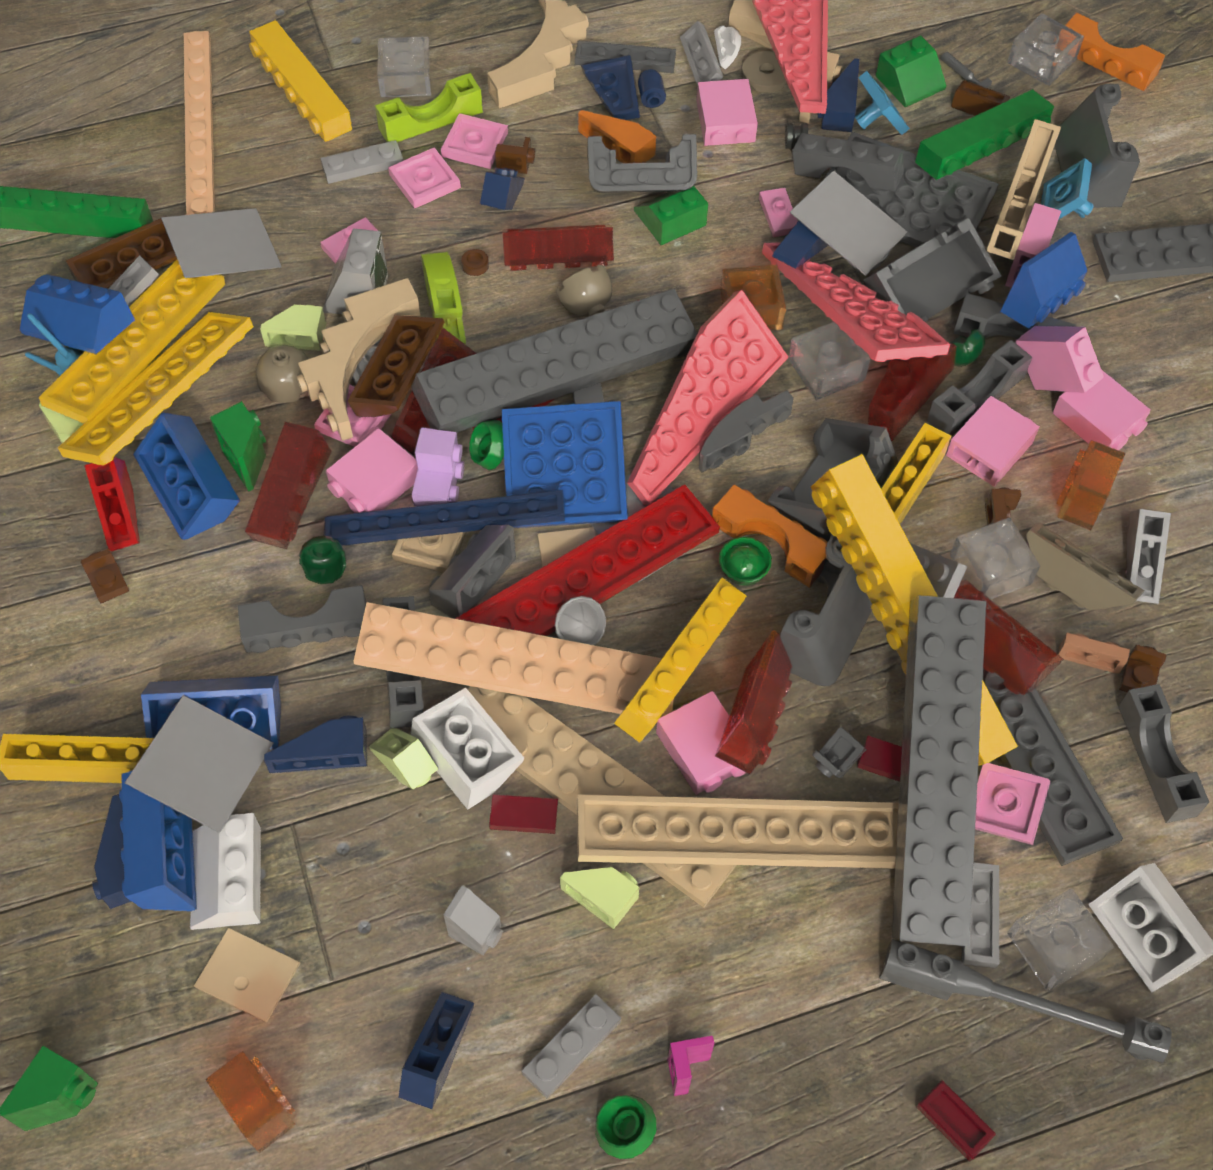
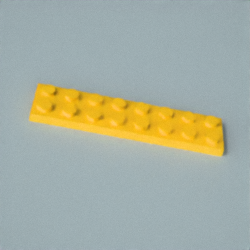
[39,260,225,423]
[58,312,254,466]

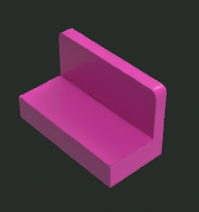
[667,1036,715,1096]

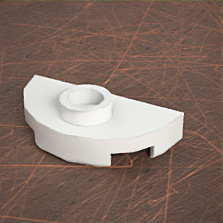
[714,26,741,69]

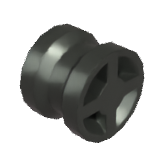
[785,123,808,149]

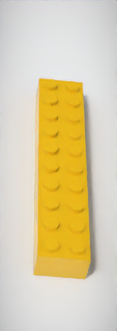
[811,454,1018,766]

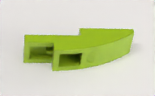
[421,252,466,350]

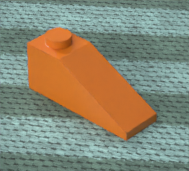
[578,110,656,163]

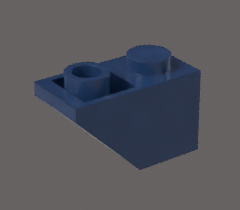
[480,168,525,210]

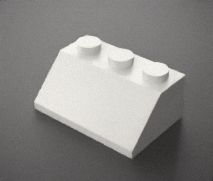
[411,688,524,810]
[190,813,261,930]
[1088,863,1213,993]

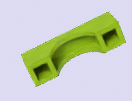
[375,73,483,142]

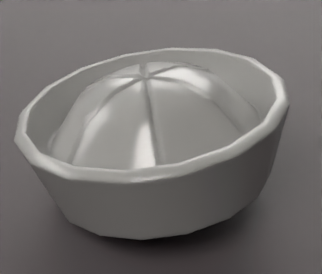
[555,596,606,645]

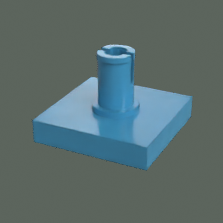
[855,71,910,135]
[1041,158,1094,220]

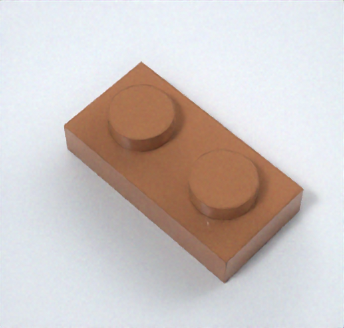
[1057,633,1130,674]

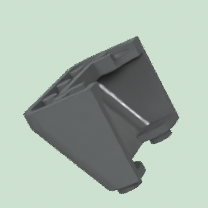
[1055,84,1140,208]
[587,134,697,193]
[863,218,1001,322]
[768,418,898,542]
[774,535,872,686]

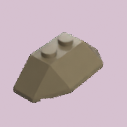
[1027,523,1145,611]

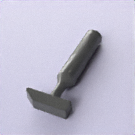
[941,52,992,88]

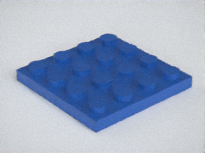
[502,401,628,528]

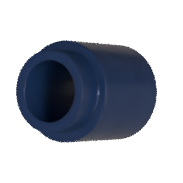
[638,69,666,108]

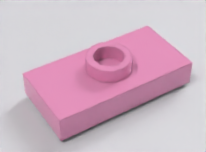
[759,188,798,237]
[320,217,378,264]

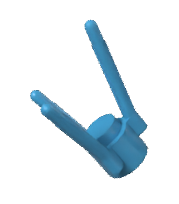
[25,313,82,376]

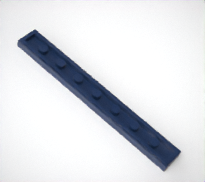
[324,490,565,546]

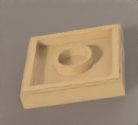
[392,505,466,572]

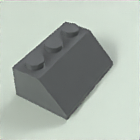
[429,525,516,619]

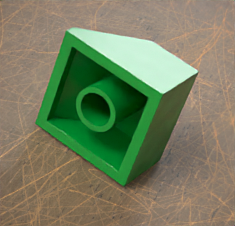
[876,35,947,108]
[634,186,708,245]
[210,401,266,492]
[0,1046,98,1131]

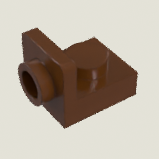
[495,137,535,174]
[985,487,1021,535]
[80,549,129,604]
[1119,645,1167,693]

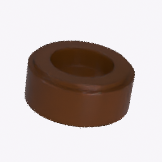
[461,249,489,276]

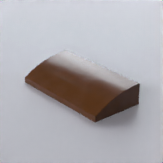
[66,216,177,289]
[347,315,445,417]

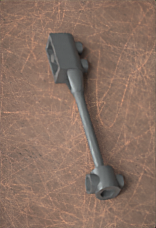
[880,939,1172,1063]

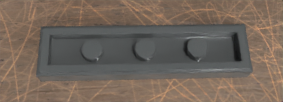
[575,41,676,73]

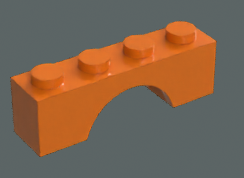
[1056,12,1165,91]
[712,484,828,588]

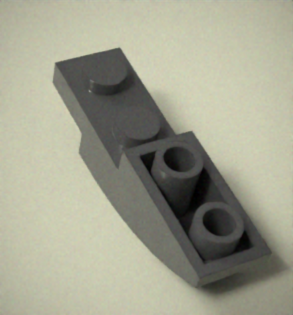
[699,390,794,473]

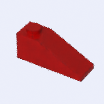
[84,457,140,552]

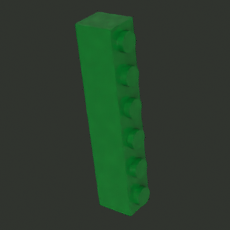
[915,89,1054,180]
[0,186,153,238]

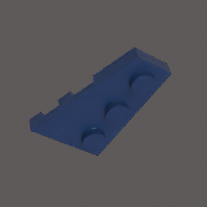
[581,55,640,120]

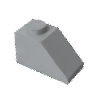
[443,885,503,956]

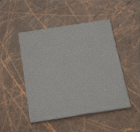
[790,171,907,276]
[161,208,282,278]
[125,695,273,833]

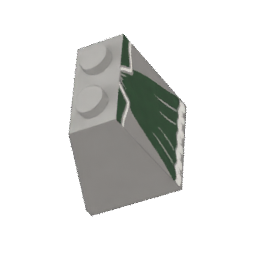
[323,229,388,314]

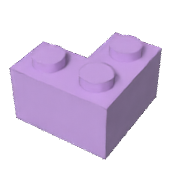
[412,428,464,506]

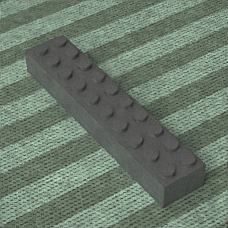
[412,289,697,433]
[891,595,986,946]

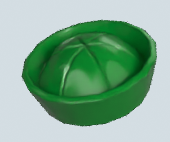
[469,419,504,470]
[719,537,772,586]
[595,1095,656,1159]

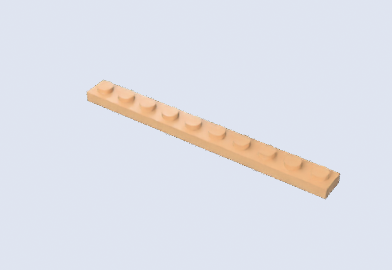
[184,31,215,215]

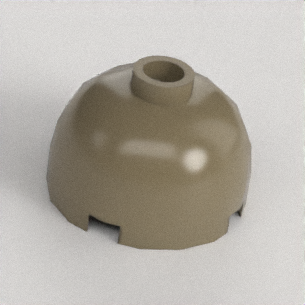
[556,265,612,316]
[256,345,308,403]

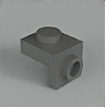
[812,727,867,778]

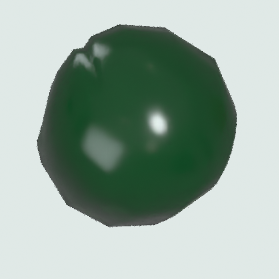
[942,329,985,367]
[299,535,346,585]

